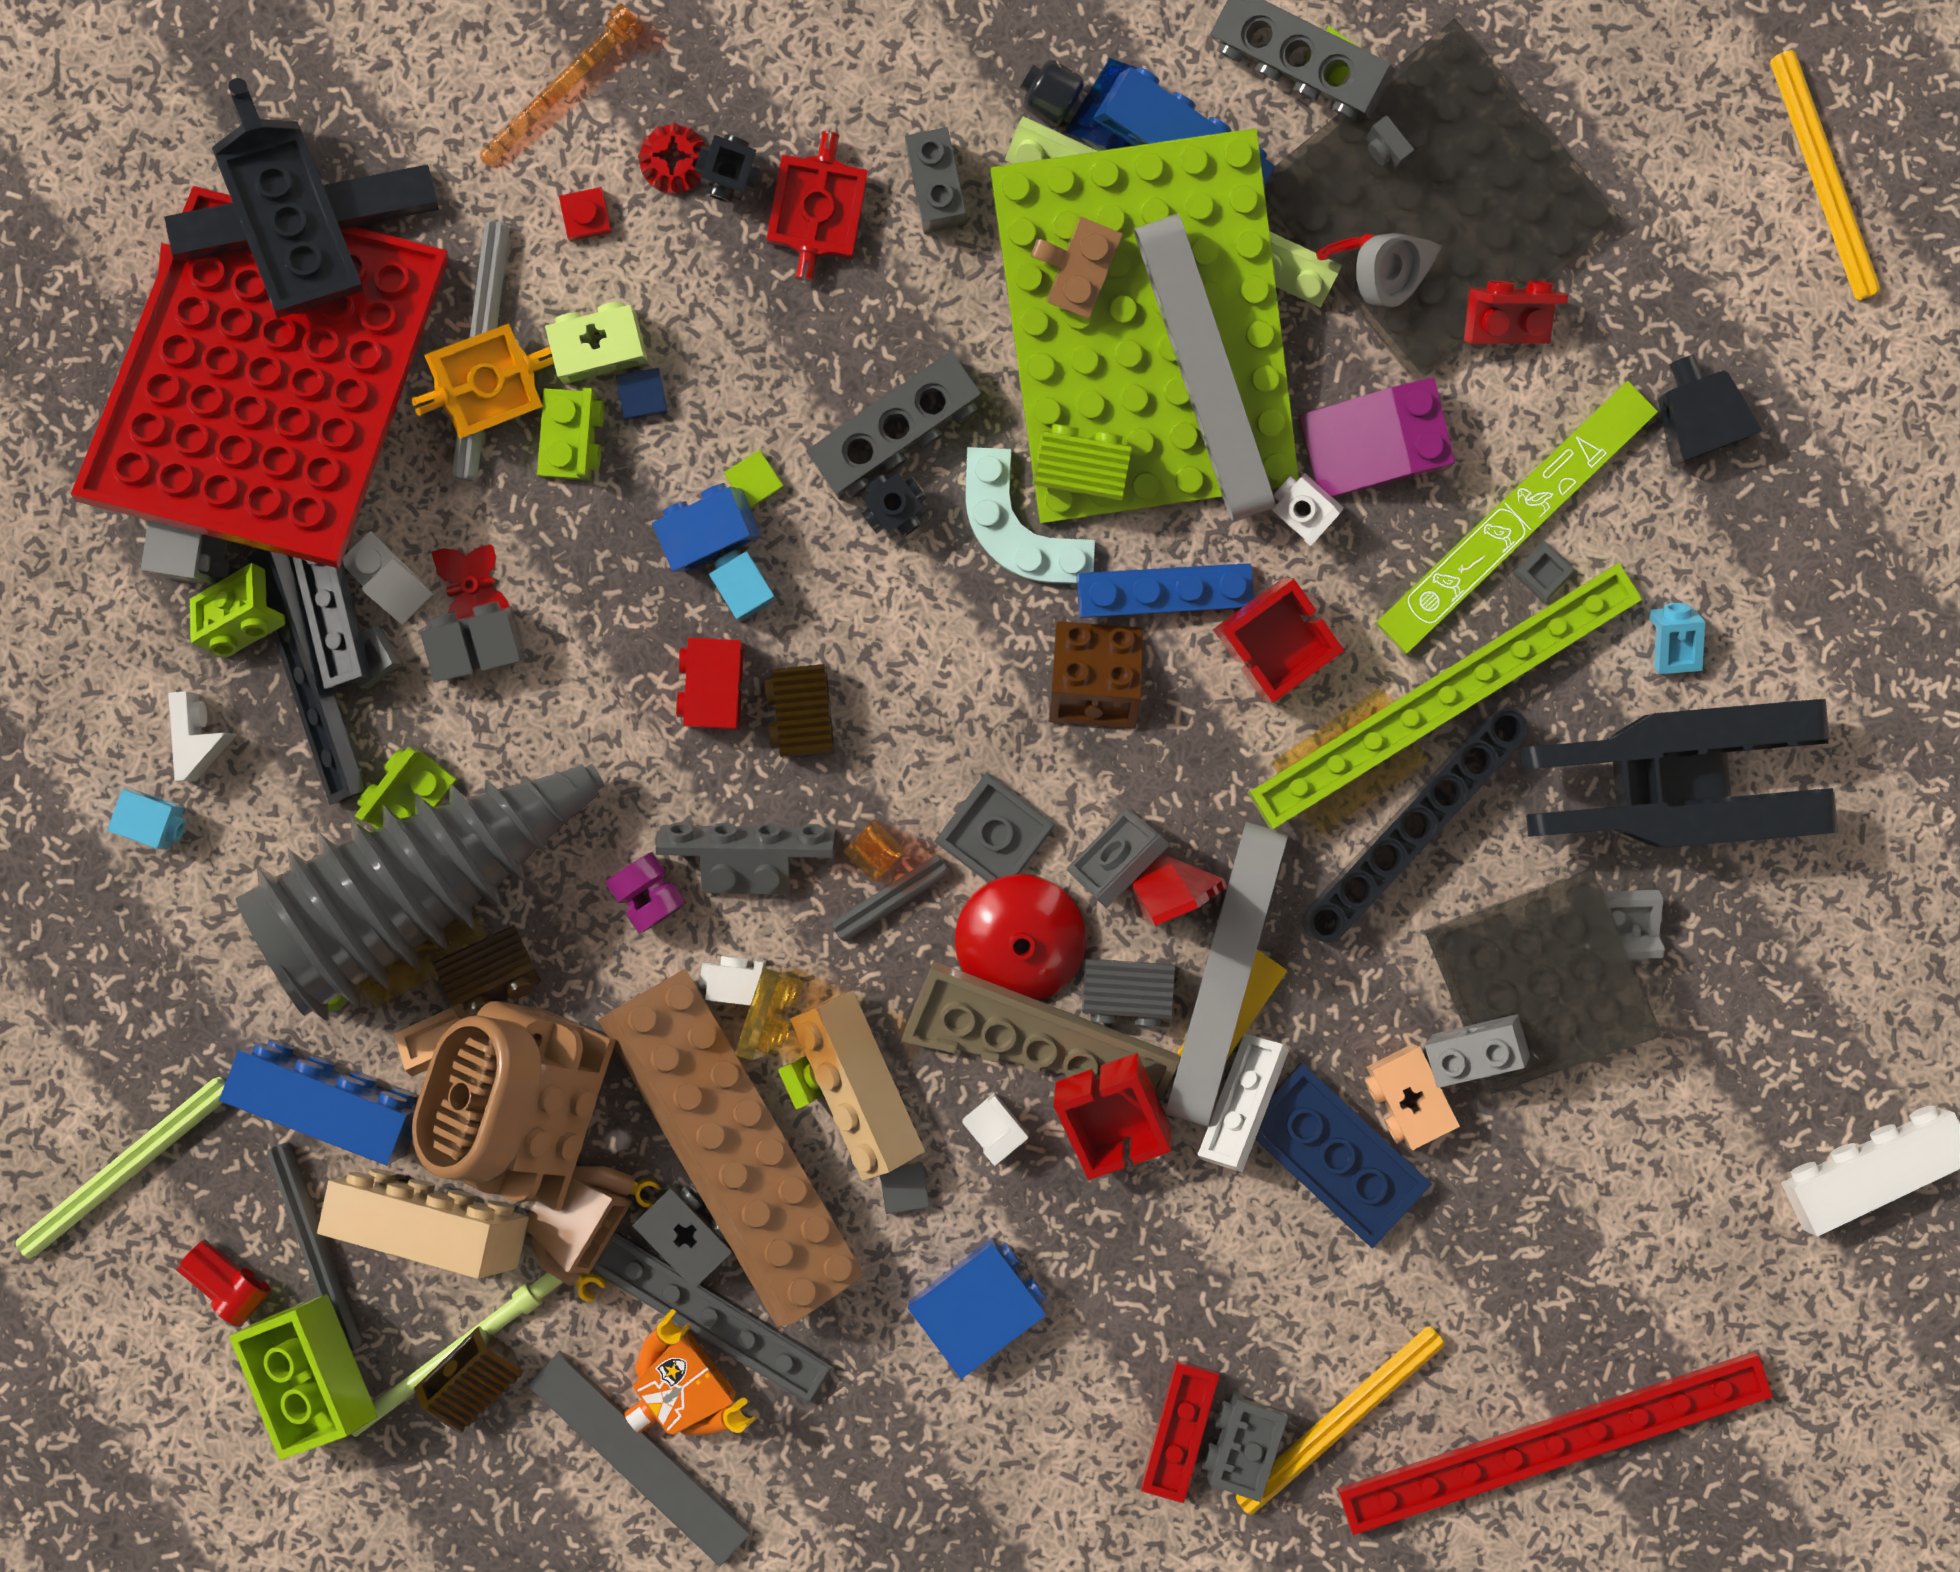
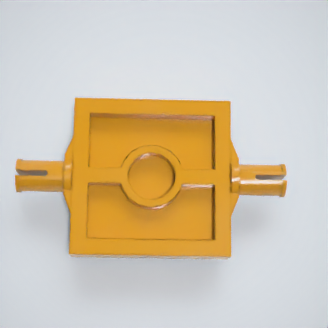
[412,323,554,439]

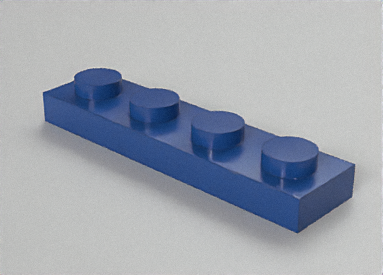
[1076,563,1254,619]

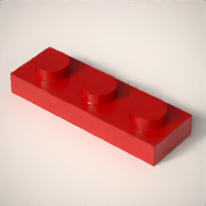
[1140,1360,1220,1503]

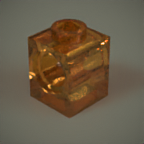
[843,820,907,882]

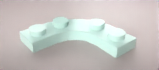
[966,447,1095,584]

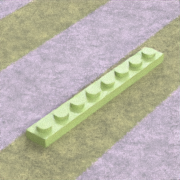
[1005,116,1341,308]

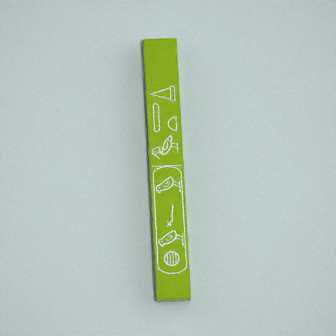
[1374,381,1658,655]

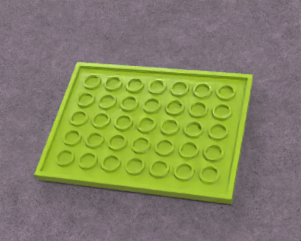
[990,128,1299,523]

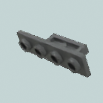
[655,822,835,894]

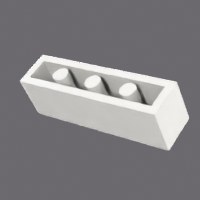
[1781,1106,1960,1237]

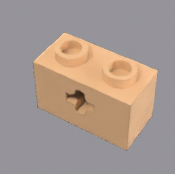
[1365,1044,1460,1150]

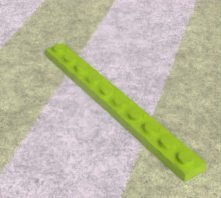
[1247,563,1643,830]

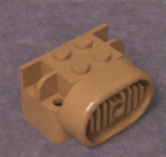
[412,1001,616,1211]

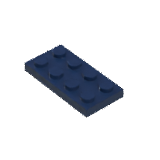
[1255,1062,1432,1249]

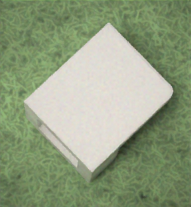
[963,1092,1029,1166]

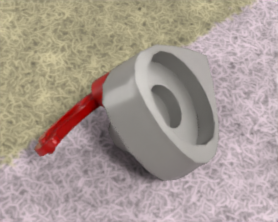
[1316,233,1442,308]

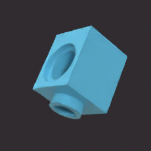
[709,551,777,623]
[107,789,186,849]

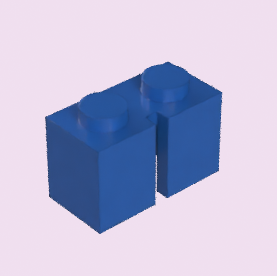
[652,483,762,572]

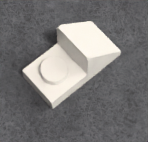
[343,531,434,625]
[168,691,236,782]

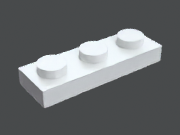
[1198,1034,1289,1172]

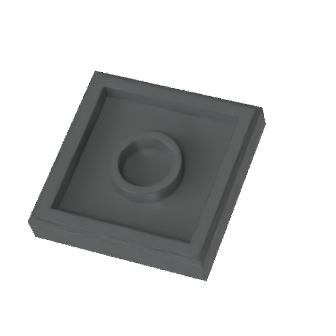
[934,772,1056,882]
[1066,808,1170,909]

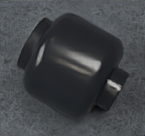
[1020,60,1087,126]

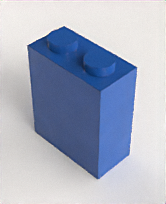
[908,1237,1047,1379]

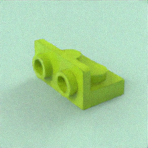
[537,388,605,481]
[190,563,285,658]
[355,747,458,829]

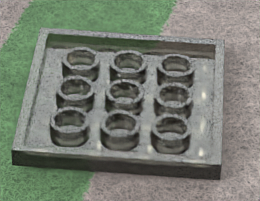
[1424,868,1662,1094]

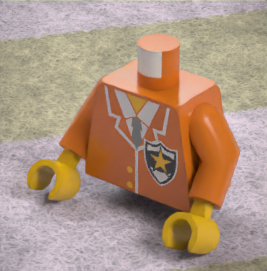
[624,1309,756,1436]

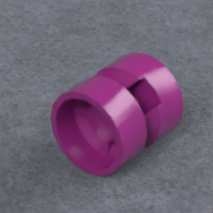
[605,852,687,934]

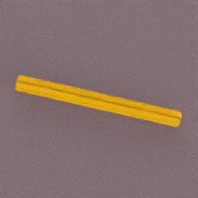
[1770,50,1881,300]
[1236,1326,1445,1515]

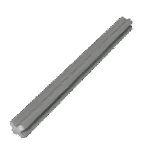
[452,221,510,481]

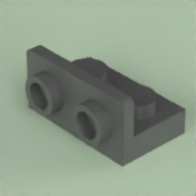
[1202,1391,1288,1502]

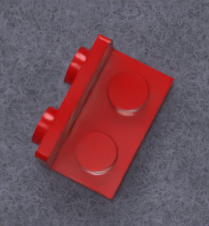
[1464,280,1569,344]

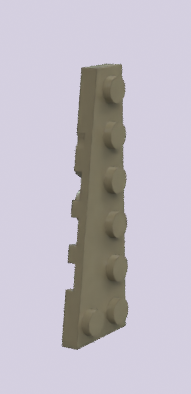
[901,961,1179,1099]

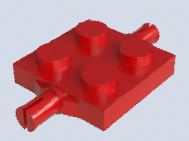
[766,131,869,282]

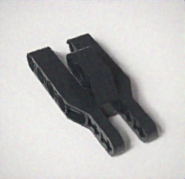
[1520,699,1838,848]

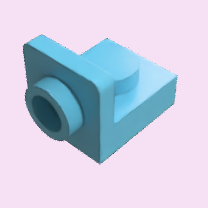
[1649,603,1705,674]

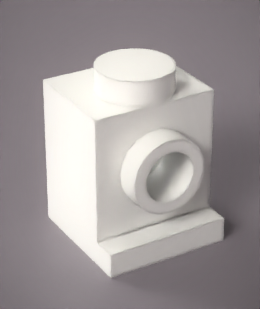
[1272,473,1344,546]
[699,956,767,1006]

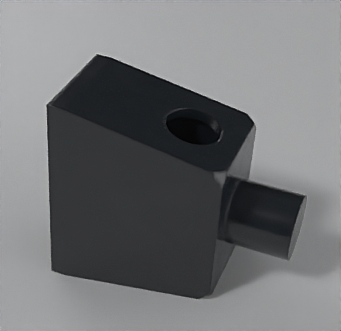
[1658,354,1762,467]

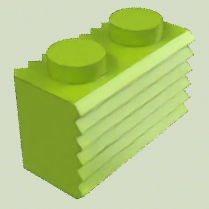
[1032,423,1132,500]

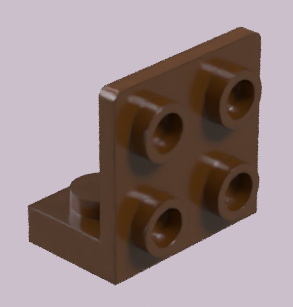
[1049,621,1143,729]

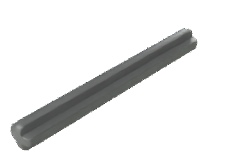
[267,1142,361,1351]

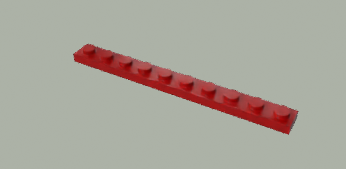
[1337,1351,1773,1535]

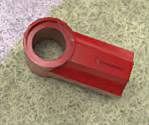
[176,1239,271,1327]

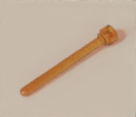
[480,3,644,165]

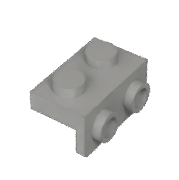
[1567,890,1665,963]

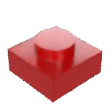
[559,187,612,242]

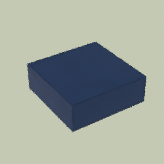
[616,368,668,421]

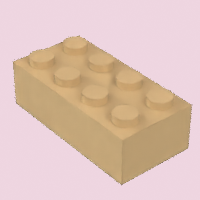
[317,1169,529,1279]

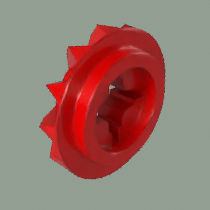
[638,122,706,194]

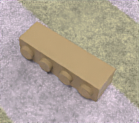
[790,990,925,1181]

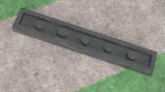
[592,1230,833,1405]
[527,1350,751,1567]

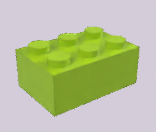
[229,1294,378,1461]

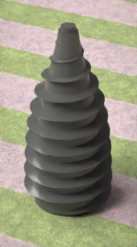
[235,764,605,1021]

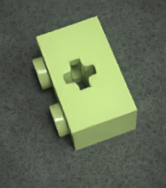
[545,302,649,384]

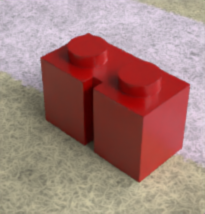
[676,637,745,730]

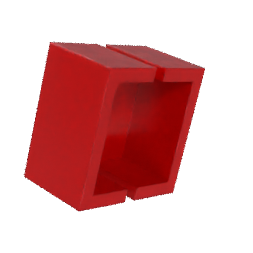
[1212,578,1345,703]
[1053,1052,1171,1181]

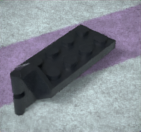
[212,78,363,319]

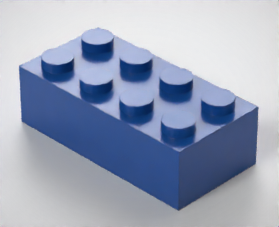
[218,1039,417,1166]

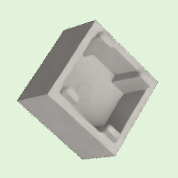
[140,520,231,585]

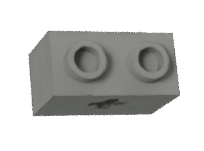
[1425,1014,1530,1088]

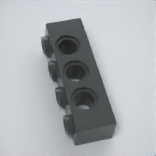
[1210,0,1395,121]
[806,351,981,499]

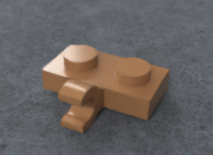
[1030,217,1123,319]

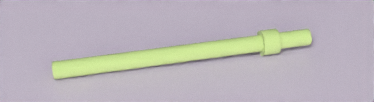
[352,1272,563,1437]

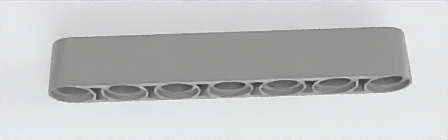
[1134,213,1276,523]
[1165,822,1289,1127]

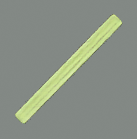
[16,1077,226,1259]

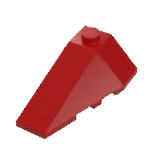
[1129,855,1227,926]

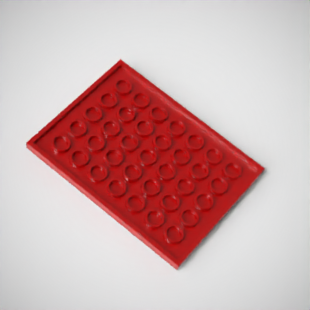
[71,186,449,569]

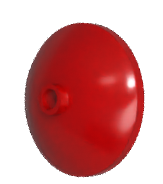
[955,874,1086,1001]

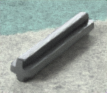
[832,855,949,941]

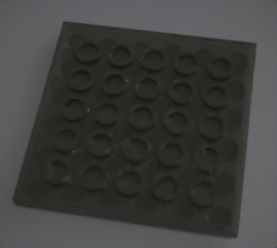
[1264,18,1622,382]

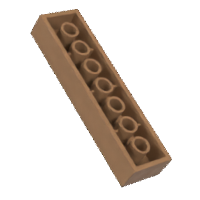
[598,968,865,1327]

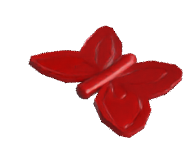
[432,544,509,619]

